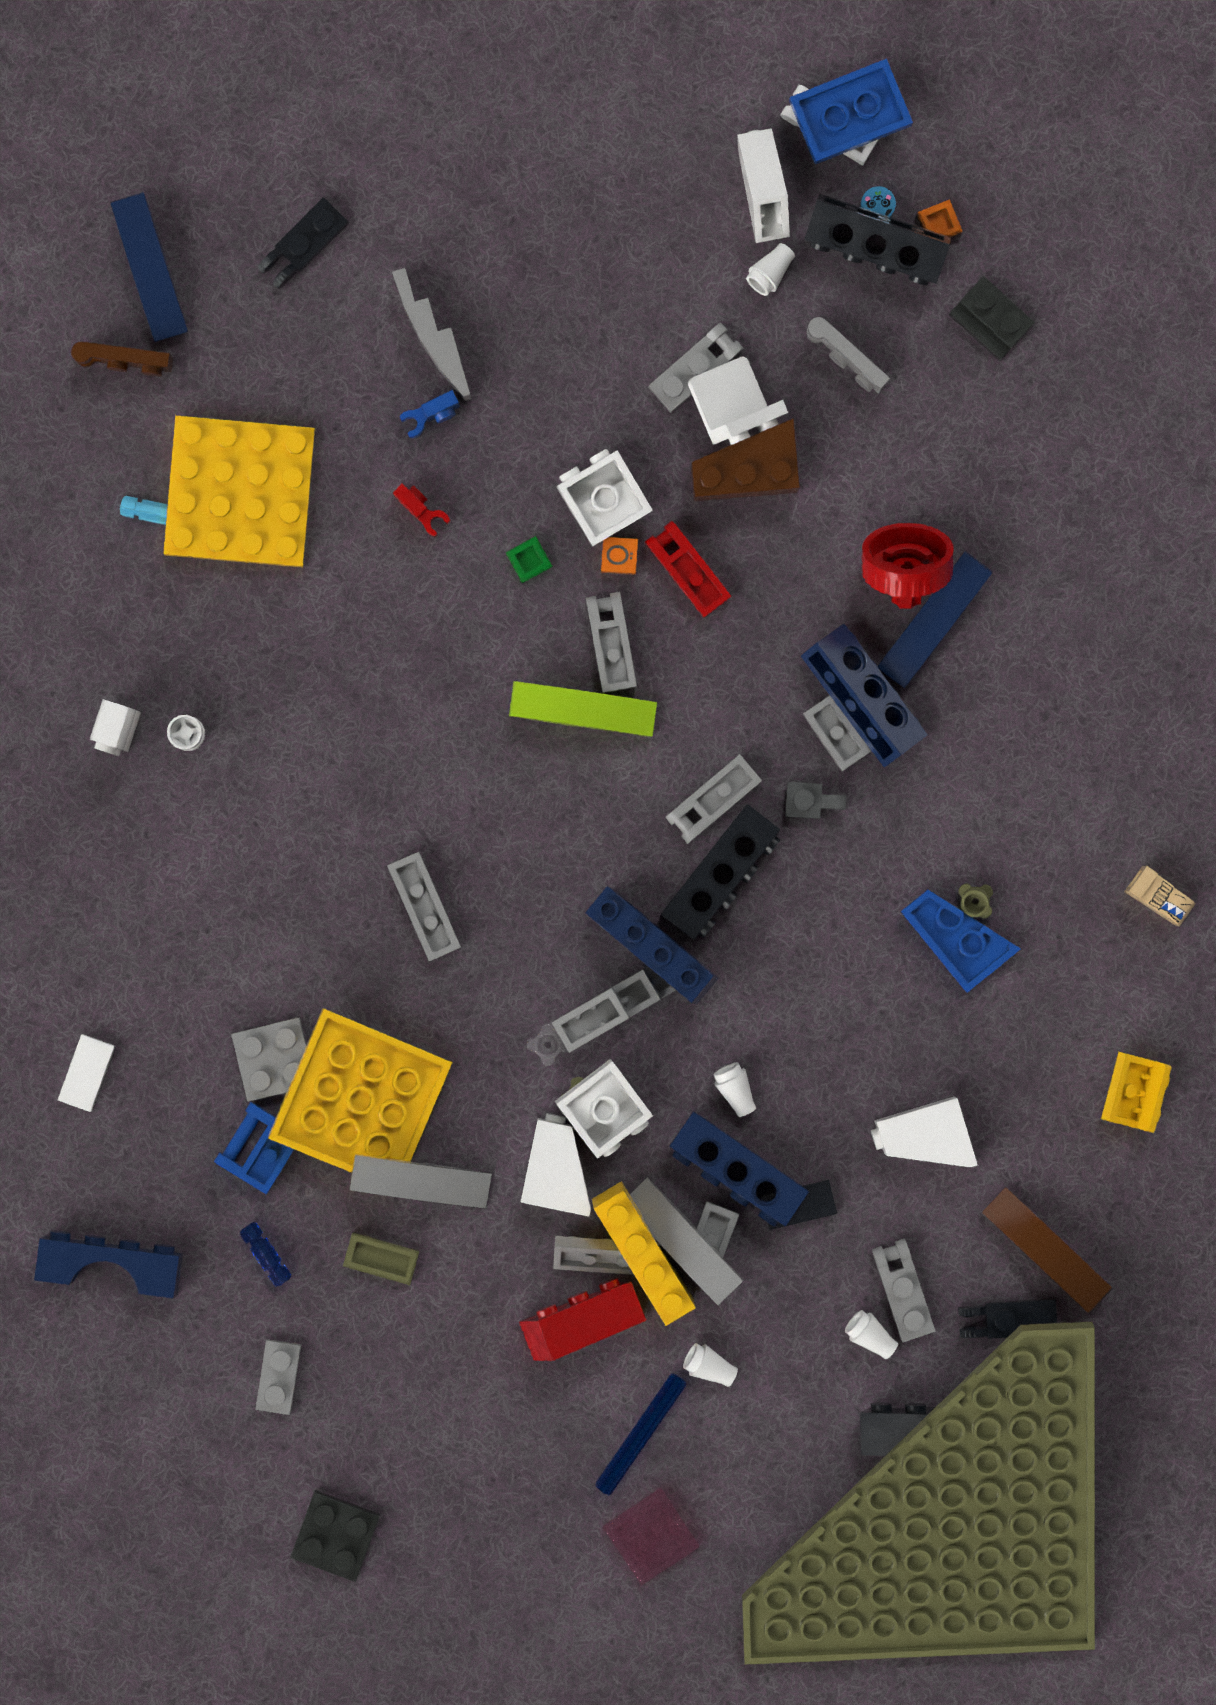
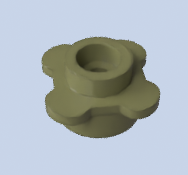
[958,883,993,918]

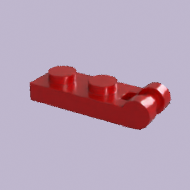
[644,520,732,618]

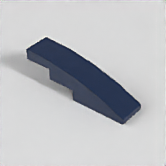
[110,192,188,342]
[878,551,993,688]

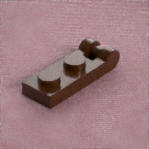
[71,342,173,377]

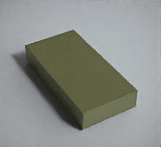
[343,1232,420,1285]

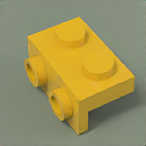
[1101,1052,1171,1133]

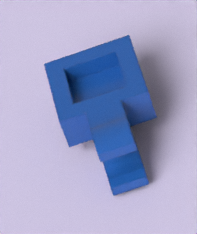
[400,390,460,439]

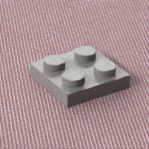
[231,1017,307,1102]

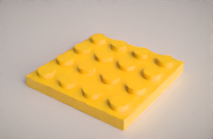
[164,415,315,567]
[268,1008,452,1173]

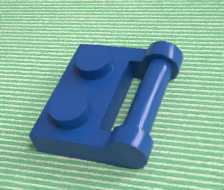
[214,1101,295,1194]

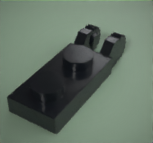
[258,197,349,289]
[958,1298,1057,1339]

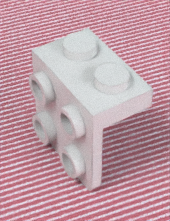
[688,357,788,445]

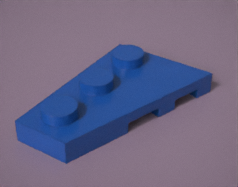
[900,889,1021,993]

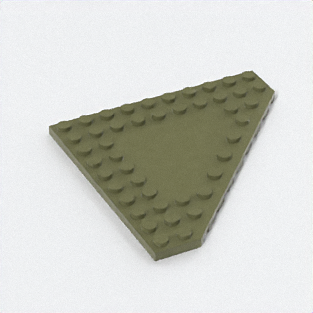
[742,1322,1095,1665]

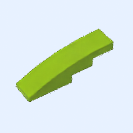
[509,681,657,737]

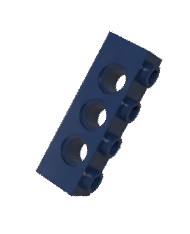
[801,623,928,767]
[585,886,719,1005]
[669,1111,809,1227]

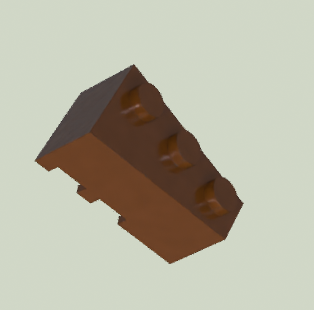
[691,418,800,502]

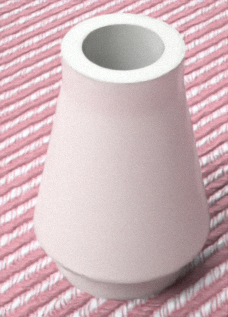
[746,243,795,296]
[714,1062,756,1117]
[845,1310,898,1359]
[683,1343,738,1387]

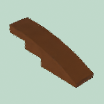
[982,1187,1113,1314]

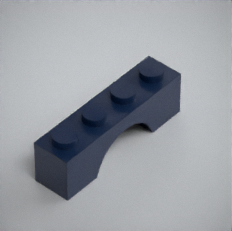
[34,1231,183,1298]

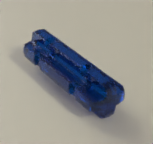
[239,1222,292,1287]

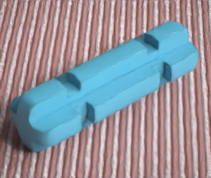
[120,496,168,525]

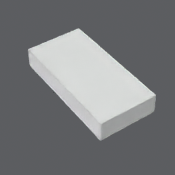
[58,1034,116,1112]

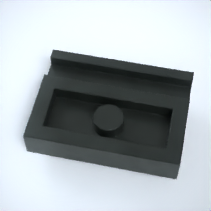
[949,276,1035,361]

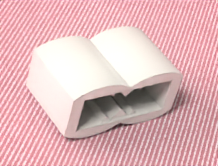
[90,699,141,756]

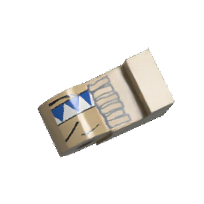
[1124,866,1196,927]

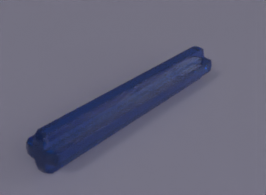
[596,1373,686,1495]

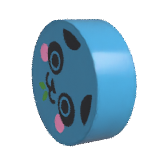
[860,186,896,217]

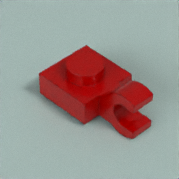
[393,483,451,538]

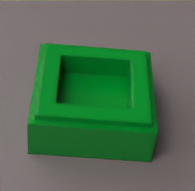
[505,536,553,584]

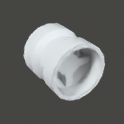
[167,715,205,751]

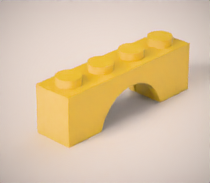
[592,1181,696,1326]

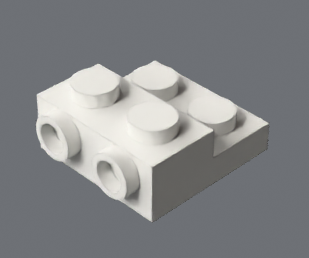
[557,449,653,547]
[554,1059,653,1159]

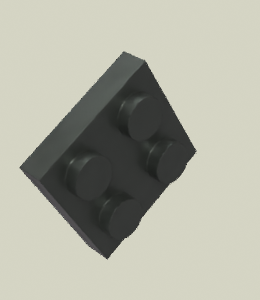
[290,1490,380,1582]

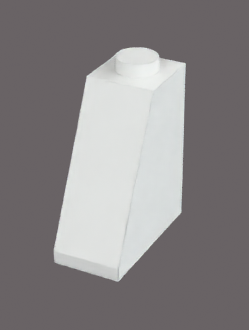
[737,128,790,243]
[871,1097,977,1167]
[521,1113,591,1216]

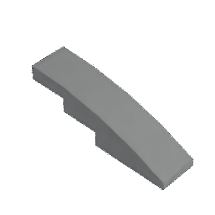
[392,268,471,401]
[552,966,676,1053]
[349,1154,492,1208]
[630,1177,744,1305]

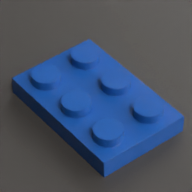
[789,58,913,165]

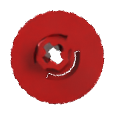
[862,523,954,609]

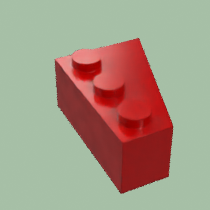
[519,1278,646,1361]

